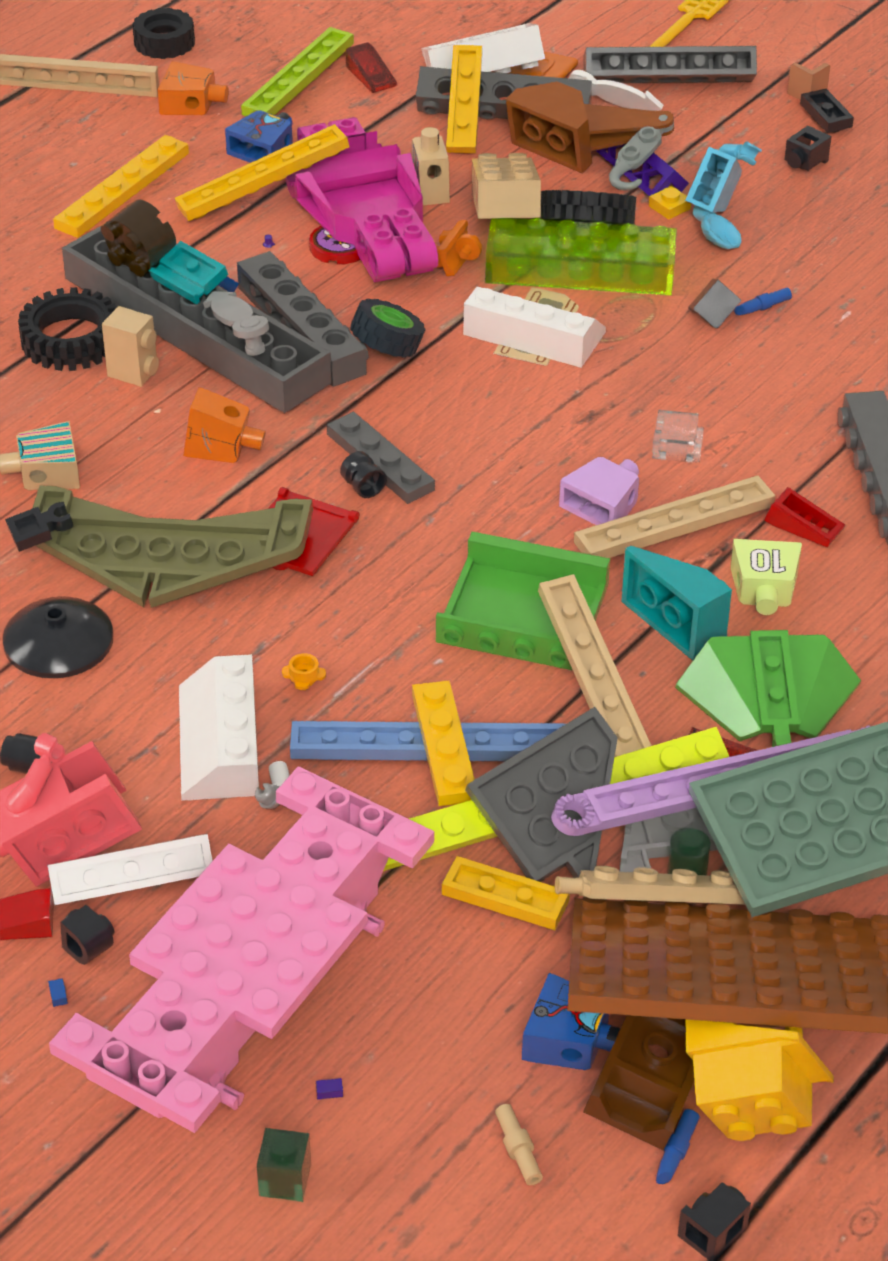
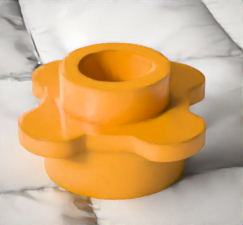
[282,653,326,690]

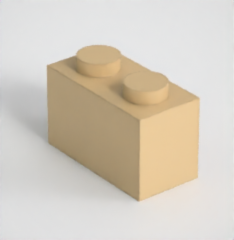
[102,306,159,387]

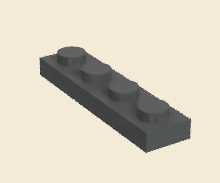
[327,411,435,504]

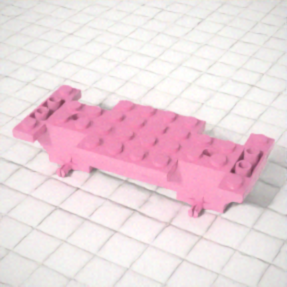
[49,766,435,1133]

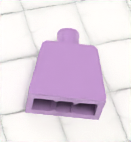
[559,457,639,525]

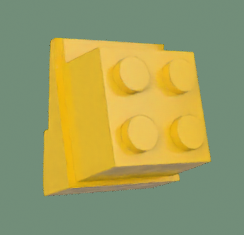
[685,1019,834,1141]

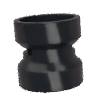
[340,451,387,498]

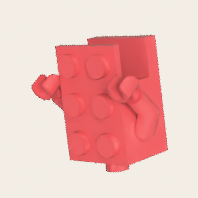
[0,733,142,887]

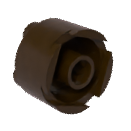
[100,199,177,277]

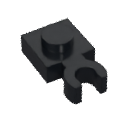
[5,502,74,552]

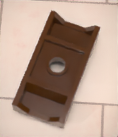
[583,1015,695,1150]

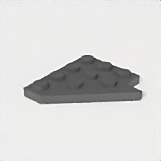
[465,707,618,882]

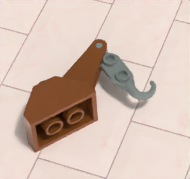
[506,81,674,191]

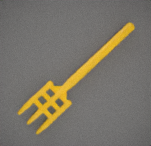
[649,0,731,47]

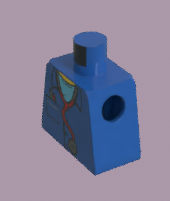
[225,110,293,163]
[522,973,620,1070]

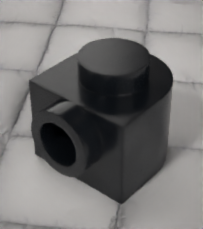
[60,905,115,965]

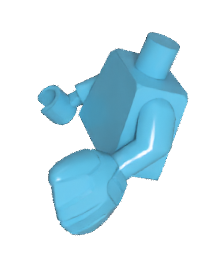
[685,141,762,250]

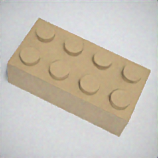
[472,153,541,219]

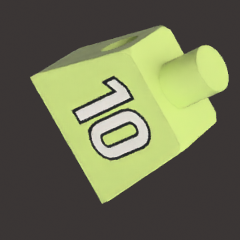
[731,539,802,615]

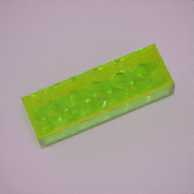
[485,218,677,295]

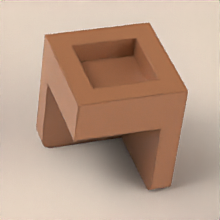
[787,63,830,100]

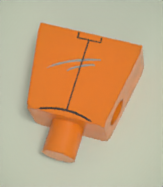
[158,61,229,115]
[183,387,266,463]

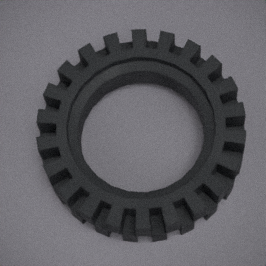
[539,190,637,226]
[18,287,117,371]

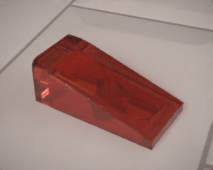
[345,42,397,93]

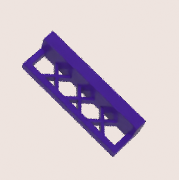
[595,144,689,196]

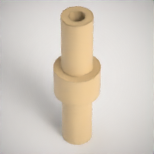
[495,1104,543,1185]

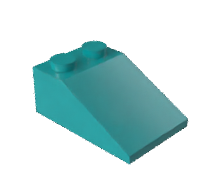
[621,546,732,661]

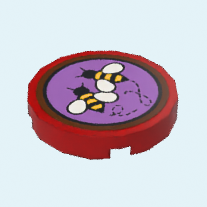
[309,226,361,265]

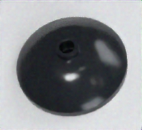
[3,596,113,678]

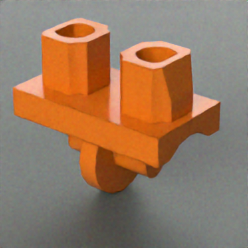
[436,220,482,276]

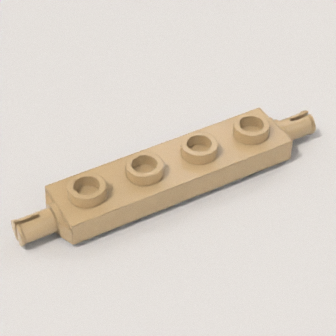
[555,866,745,904]

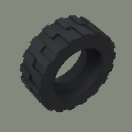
[133,8,195,59]

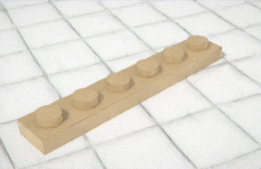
[0,54,159,97]
[574,476,776,558]
[538,574,651,757]

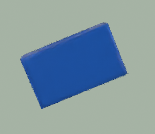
[48,978,68,1007]

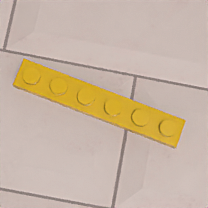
[175,124,350,221]
[53,135,189,238]

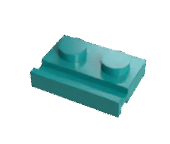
[149,241,229,305]

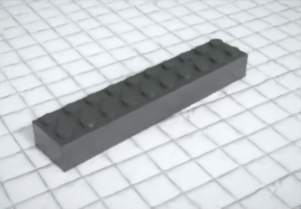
[62,226,331,413]

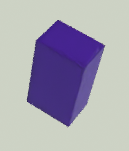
[316,1078,343,1100]

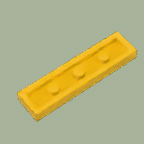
[446,45,483,153]
[412,680,475,806]

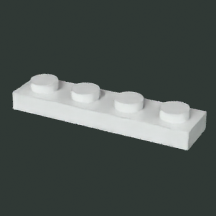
[47,834,213,905]

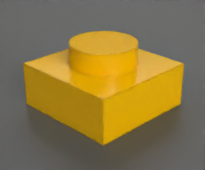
[649,186,691,220]

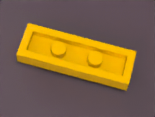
[442,856,570,931]

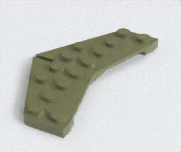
[32,485,313,608]

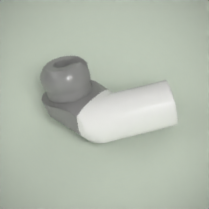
[255,761,290,809]

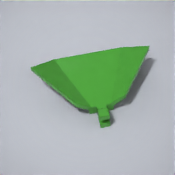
[675,630,861,747]

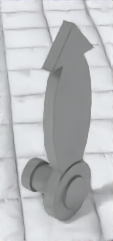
[203,291,269,356]

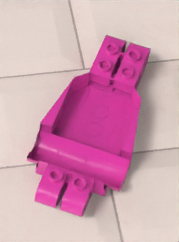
[285,117,438,282]

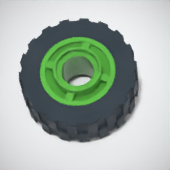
[350,298,426,358]

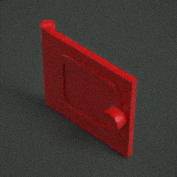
[268,487,360,576]

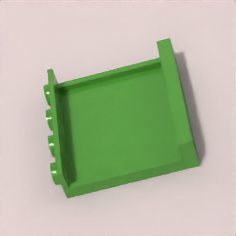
[436,531,610,670]

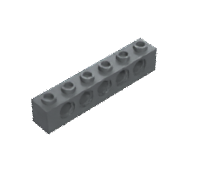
[583,46,757,83]
[416,66,592,119]
[237,251,369,387]

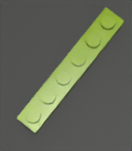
[241,27,354,116]

